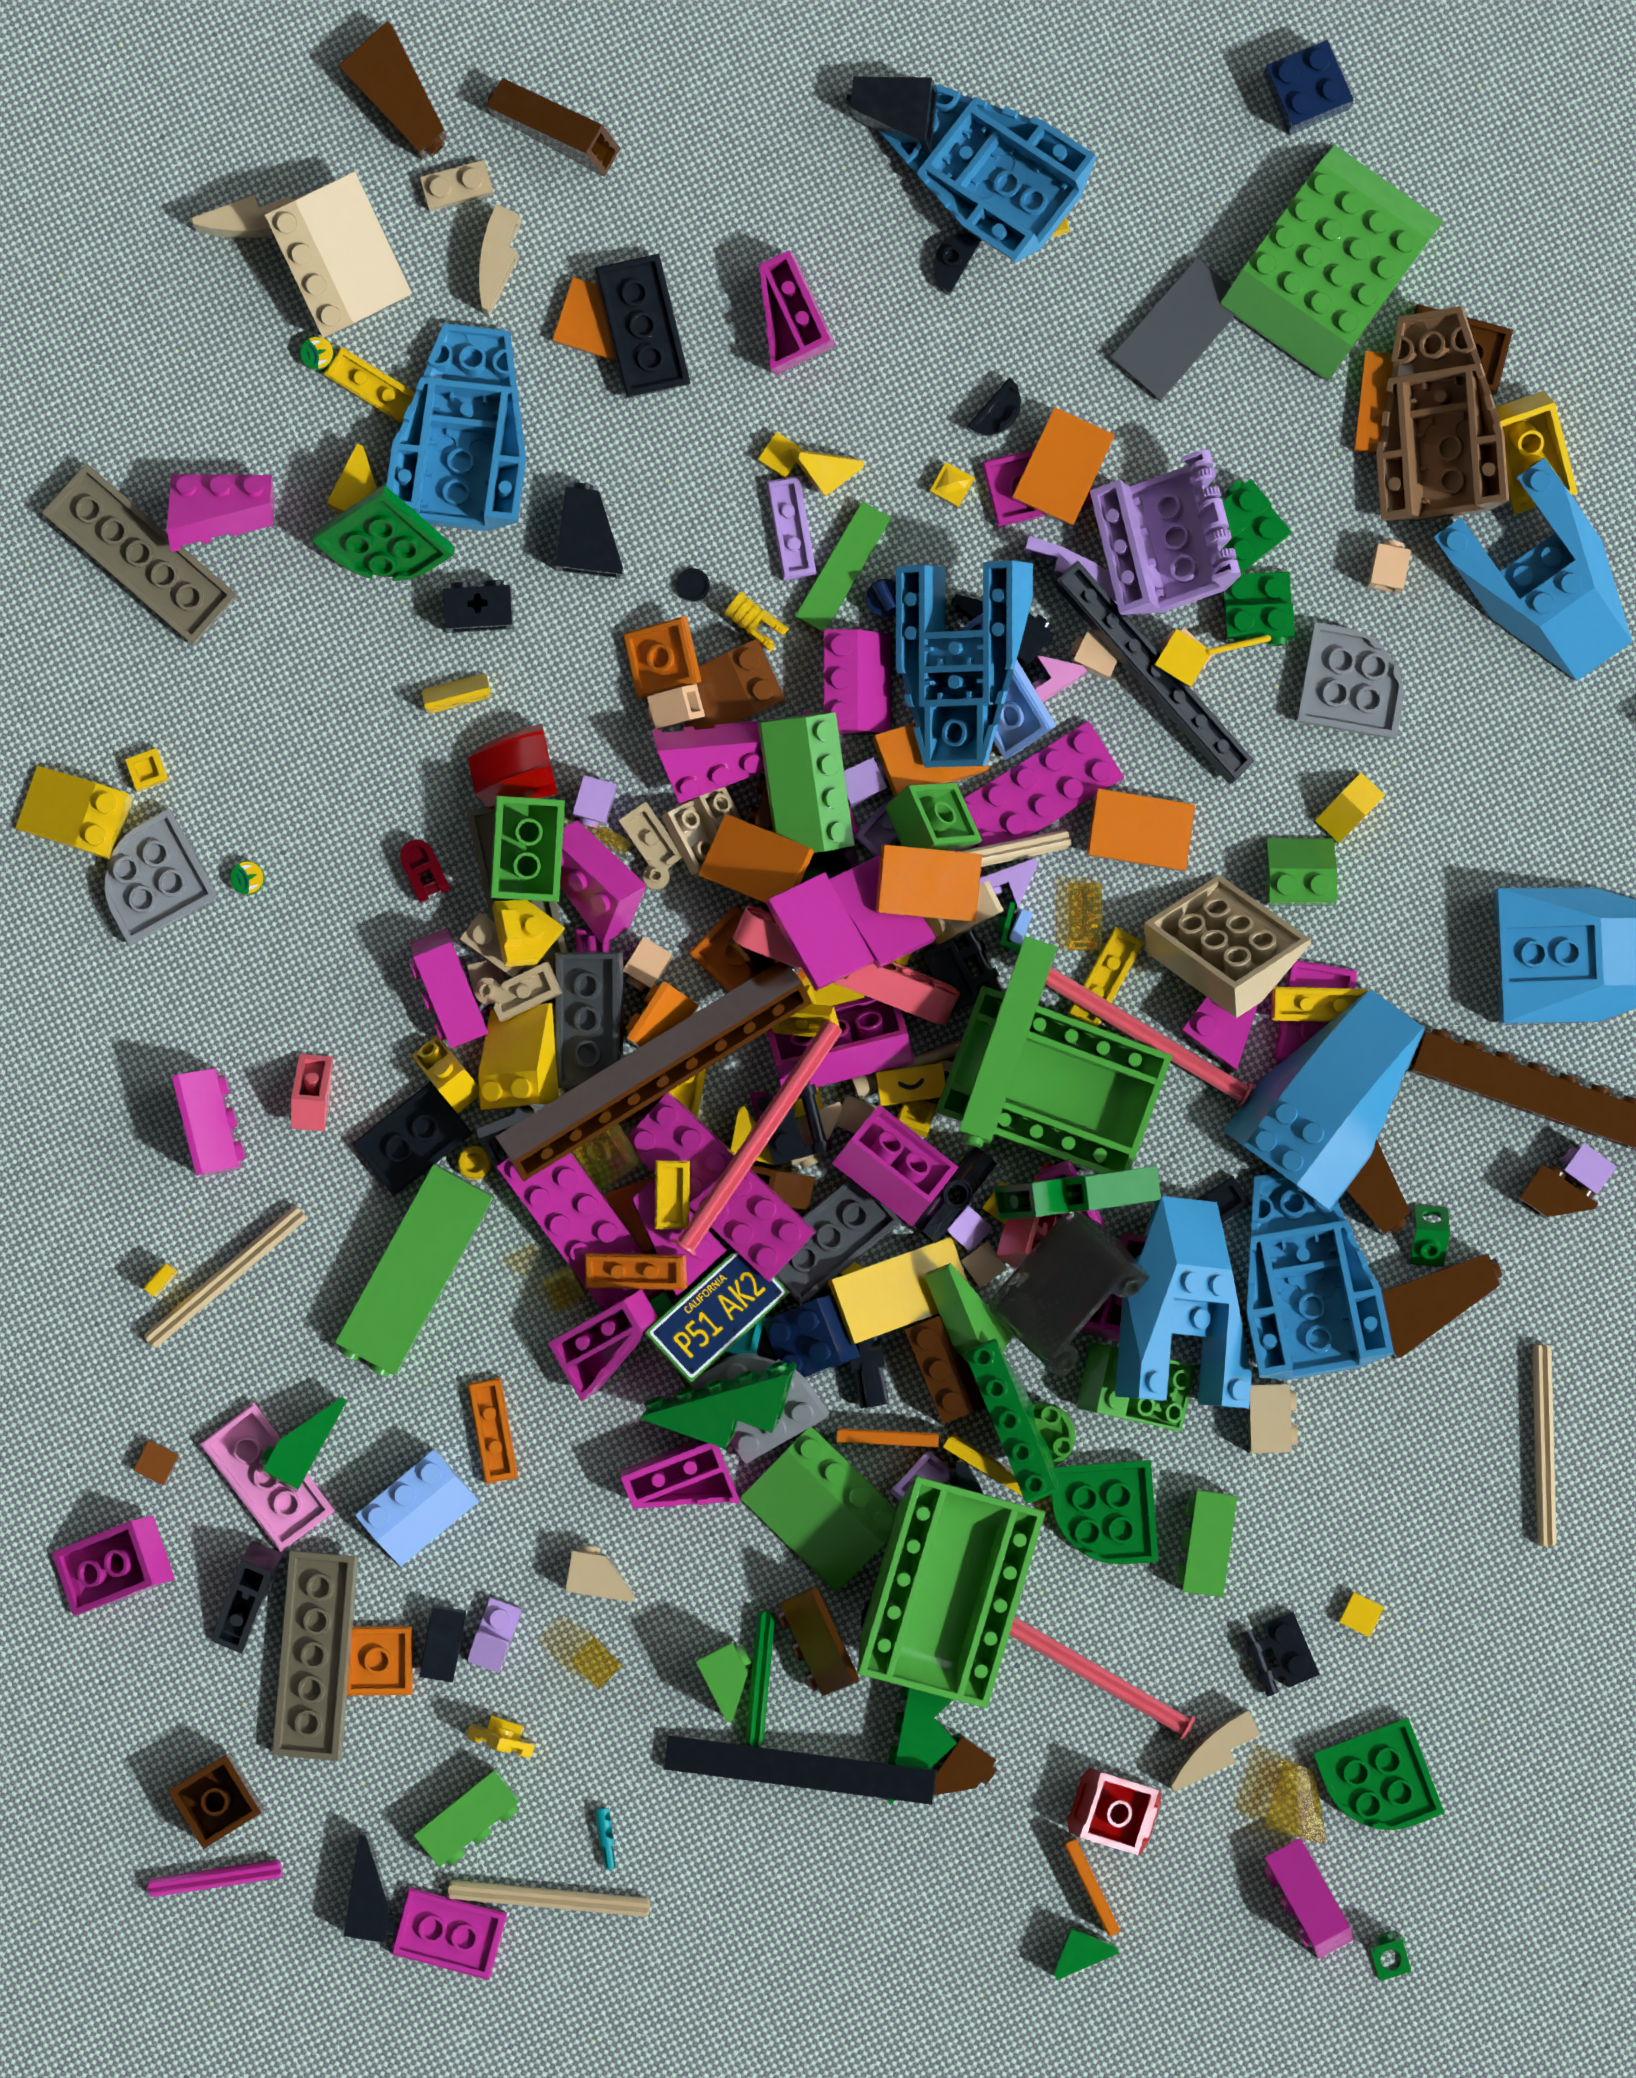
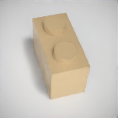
[1247,1384,1298,1453]

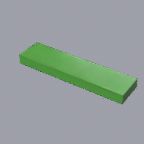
[795,501,891,634]

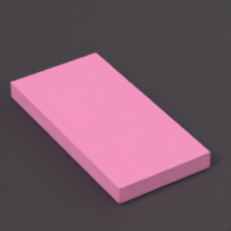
[200,1403,336,1552]

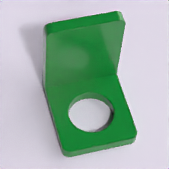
[996,901,1021,952]
[1410,1205,1450,1267]
[1368,1931,1411,1981]

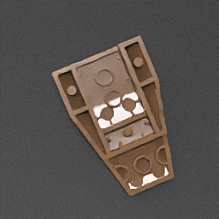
[1376,306,1509,520]

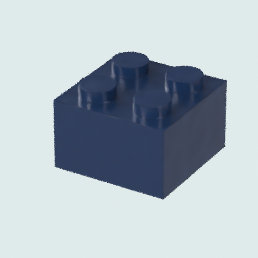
[1263,40,1354,135]
[762,1295,860,1379]

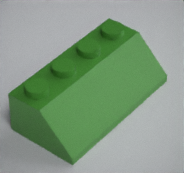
[758,712,854,853]

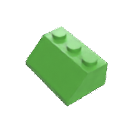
[490,796,565,902]

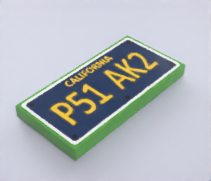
[644,1250,790,1384]

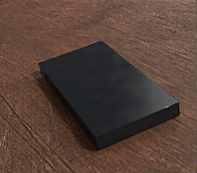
[593,254,691,399]

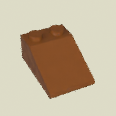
[684,638,786,730]

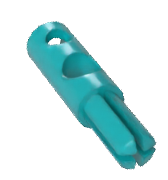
[594,1808,616,1870]

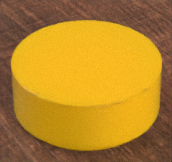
[457,1146,492,1180]

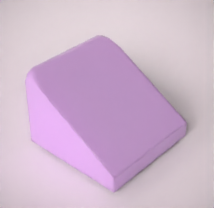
[945,1205,993,1253]

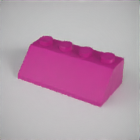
[767,997,914,1087]

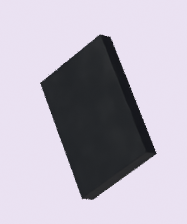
[352,1081,473,1197]

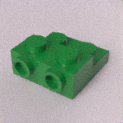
[1221,479,1292,574]
[1223,572,1295,648]

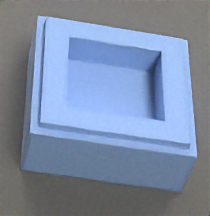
[1007,909,1033,944]

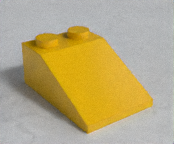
[1496,391,1578,515]
[15,765,133,860]
[478,1003,559,1110]

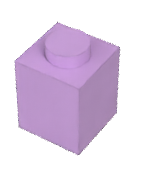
[844,758,888,808]
[573,775,617,829]
[1560,1143,1617,1195]

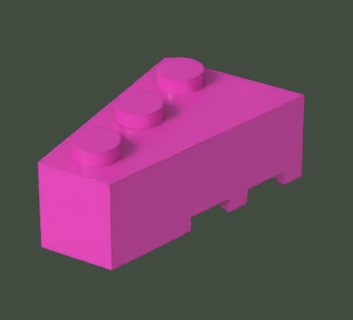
[651,721,765,804]
[560,820,647,945]
[631,1178,726,1297]
[548,1289,659,1402]
[1263,1838,1354,1959]

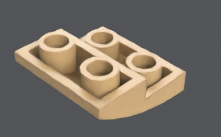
[661,787,742,876]

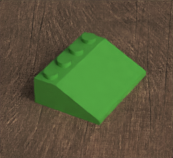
[740,1427,897,1593]

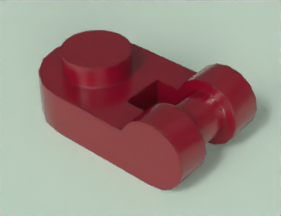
[400,839,451,904]

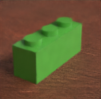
[1176,1490,1238,1597]
[414,1768,521,1867]

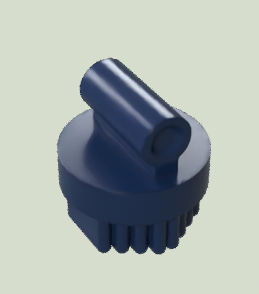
[866,579,896,618]

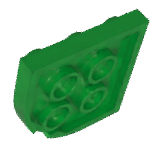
[312,485,455,581]
[1051,1460,1159,1564]
[1312,1717,1445,1830]

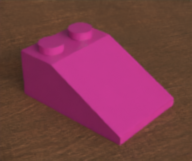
[52,1516,175,1617]

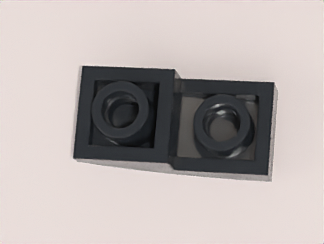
[948,1455,984,1494]
[419,1605,466,1683]

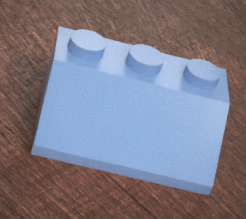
[355,1449,479,1566]

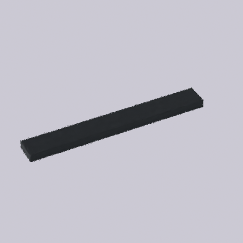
[1052,560,1255,785]
[664,1735,937,1805]

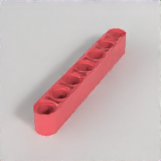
[732,906,960,1025]

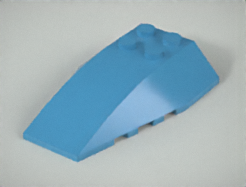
[879,84,1096,263]
[386,323,526,531]
[1223,989,1425,1210]
[1246,1172,1394,1380]

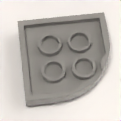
[1297,622,1404,740]
[105,808,219,946]
[690,1353,829,1464]

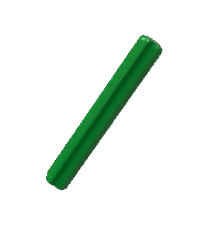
[745,1611,775,1746]

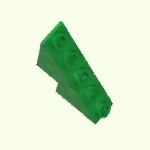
[994,1166,1161,1220]
[965,1338,1058,1504]
[640,1361,797,1449]
[881,1686,957,1805]

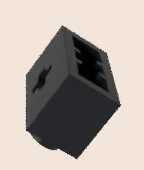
[443,580,514,633]

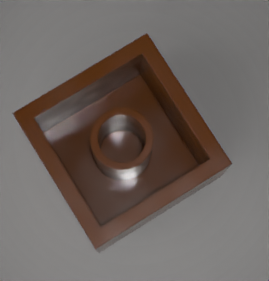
[168,1752,265,1849]

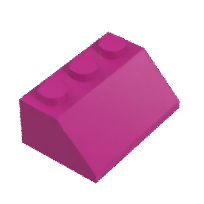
[824,629,891,735]
[172,1068,246,1178]
[832,1105,959,1226]

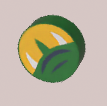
[300,336,335,371]
[231,861,265,895]

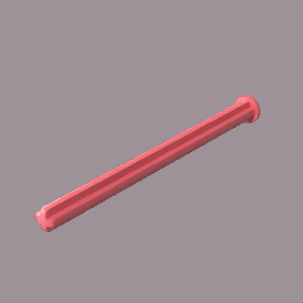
[1013,958,1254,1107]
[672,1020,842,1257]
[1009,1617,1196,1740]

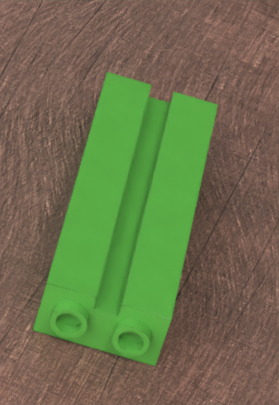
[957,936,1057,1148]
[335,1164,495,1378]

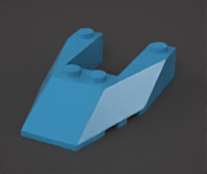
[1434,458,1632,681]
[896,560,1033,768]
[1115,1196,1252,1408]

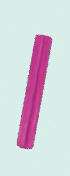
[147,1859,283,1897]

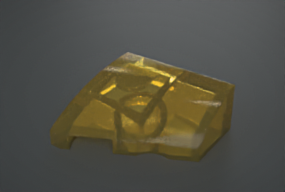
[1263,1760,1326,1845]

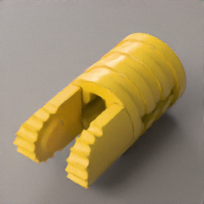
[724,591,789,652]

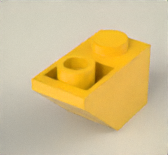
[411,1035,479,1113]

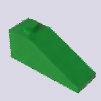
[259,1397,347,1493]

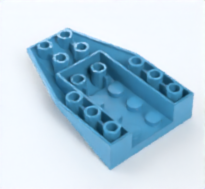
[1493,887,1636,1026]

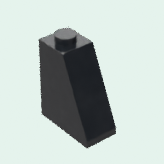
[846,76,938,153]
[555,483,624,579]

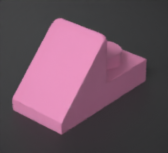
[1032,656,1087,702]

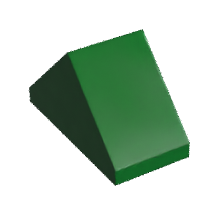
[1052,1926,1119,1980]

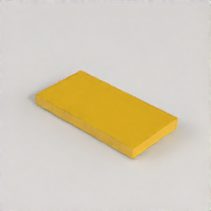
[828,1237,969,1345]

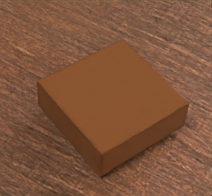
[133,1440,180,1485]

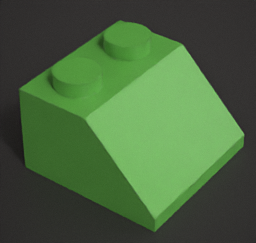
[885,783,982,852]
[1266,838,1337,906]
[696,1640,751,1723]

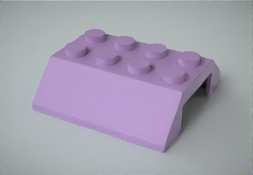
[1090,450,1241,615]

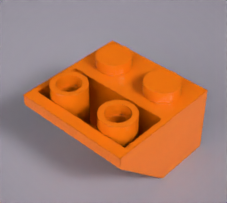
[625,981,699,1048]

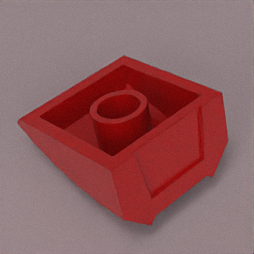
[468,724,558,809]
[1067,1767,1161,1856]

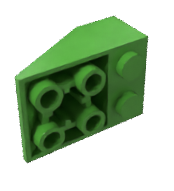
[1076,1342,1196,1432]

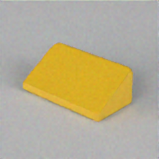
[422,673,492,714]

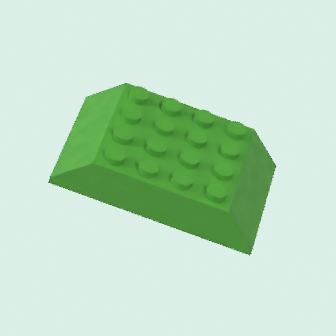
[1220,145,1443,381]
[935,985,1173,1173]
[857,1475,1045,1709]

